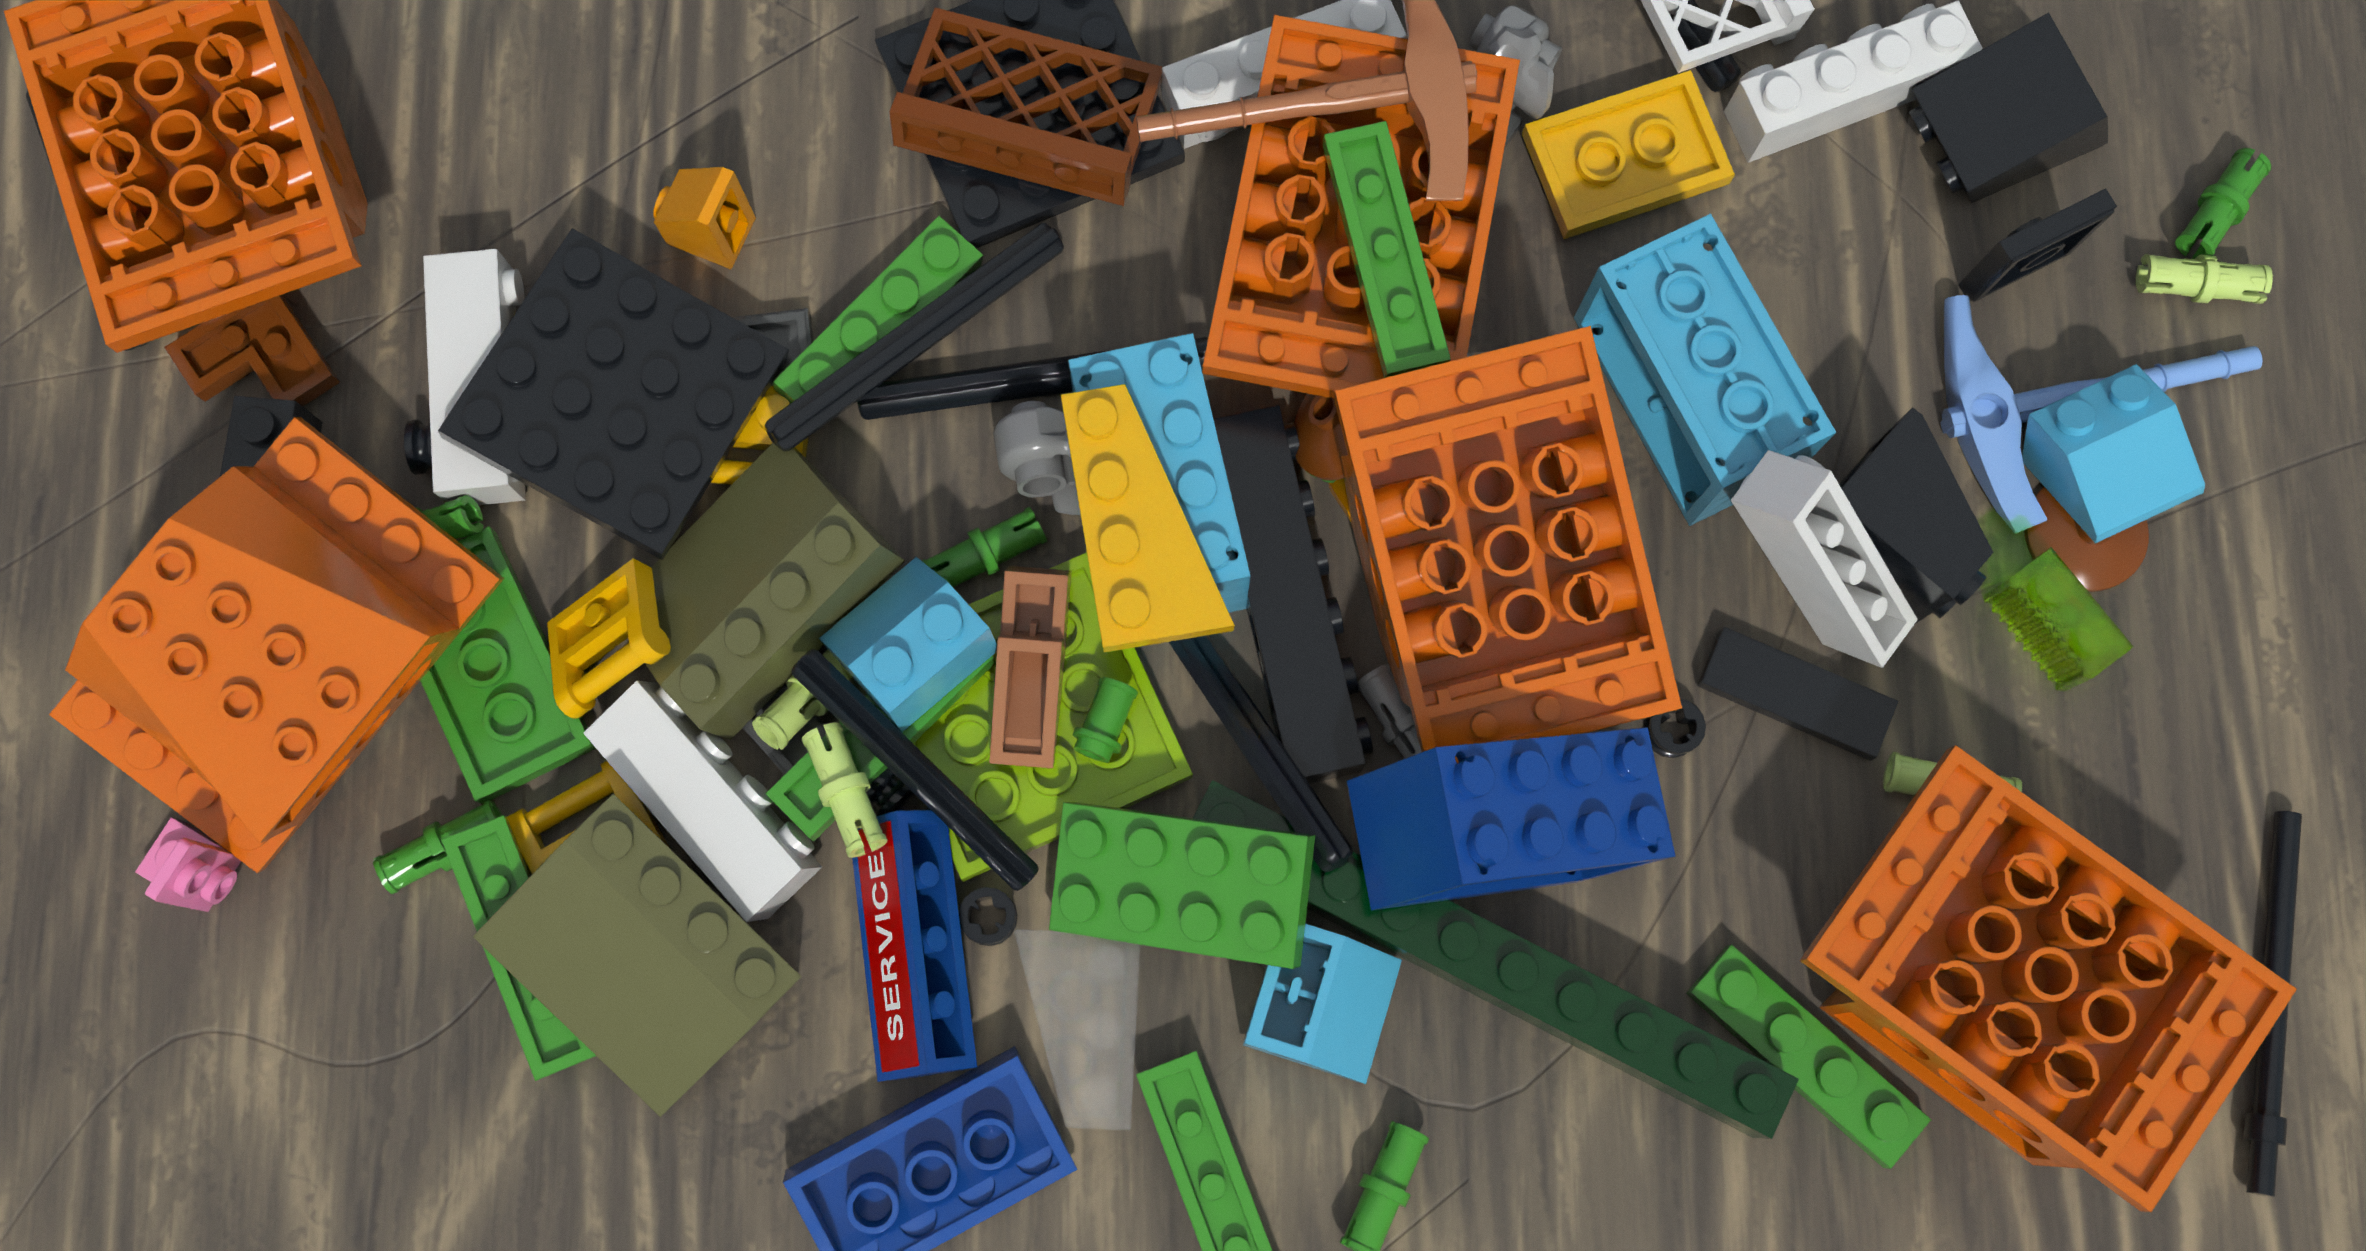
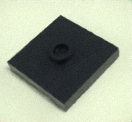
[1958,188,2117,302]

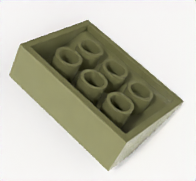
[645,443,905,740]
[473,794,802,1117]

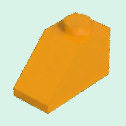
[653,167,756,270]

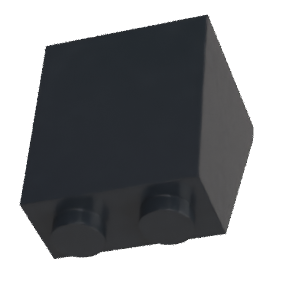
[1909,12,2108,203]
[1839,407,1994,624]

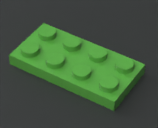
[420,527,596,804]
[1049,802,1315,969]

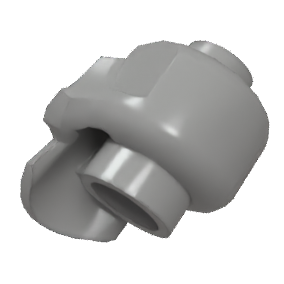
[1469,5,1562,119]
[993,401,1081,515]

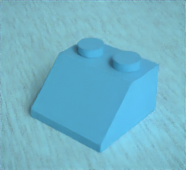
[2022,364,2205,544]
[819,557,997,732]

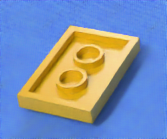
[1522,70,1735,239]

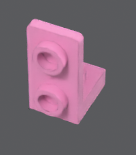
[135,817,241,912]

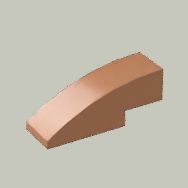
[989,566,1072,768]

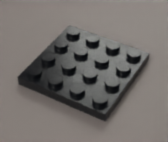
[875,0,1185,248]
[438,228,789,560]

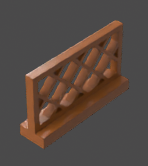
[889,7,1162,206]

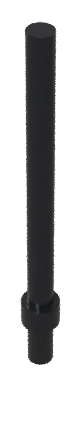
[2243,811,2302,1197]

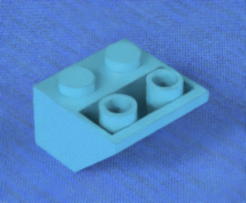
[1243,924,1402,1084]

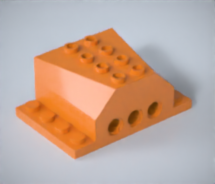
[4,0,368,353]
[1202,15,1520,399]
[1332,326,1682,763]
[49,417,504,873]
[1800,745,2297,1212]

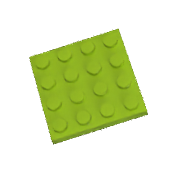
[914,552,1193,882]

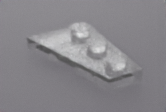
[1013,929,1140,1131]

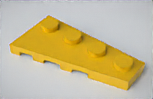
[1061,384,1235,653]

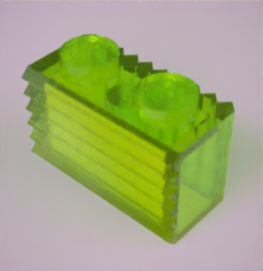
[1984,547,2134,691]

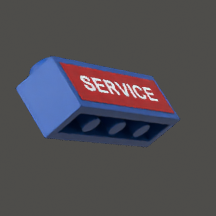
[852,810,977,1082]

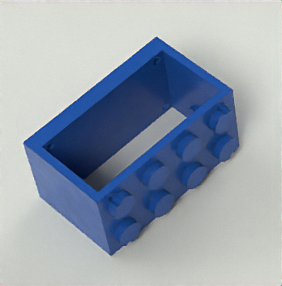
[1347,727,1676,910]

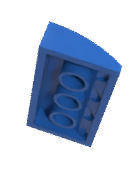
[783,1046,1077,1251]

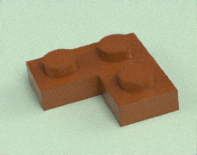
[164,295,340,406]

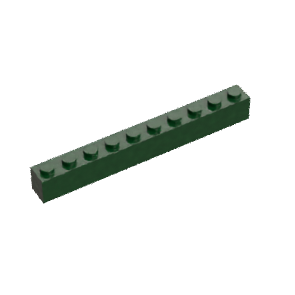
[1193,780,1799,1139]

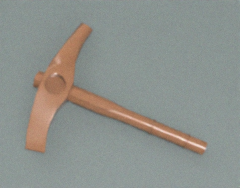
[1136,0,1477,201]

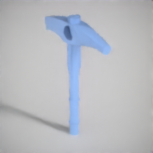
[1940,295,2263,534]

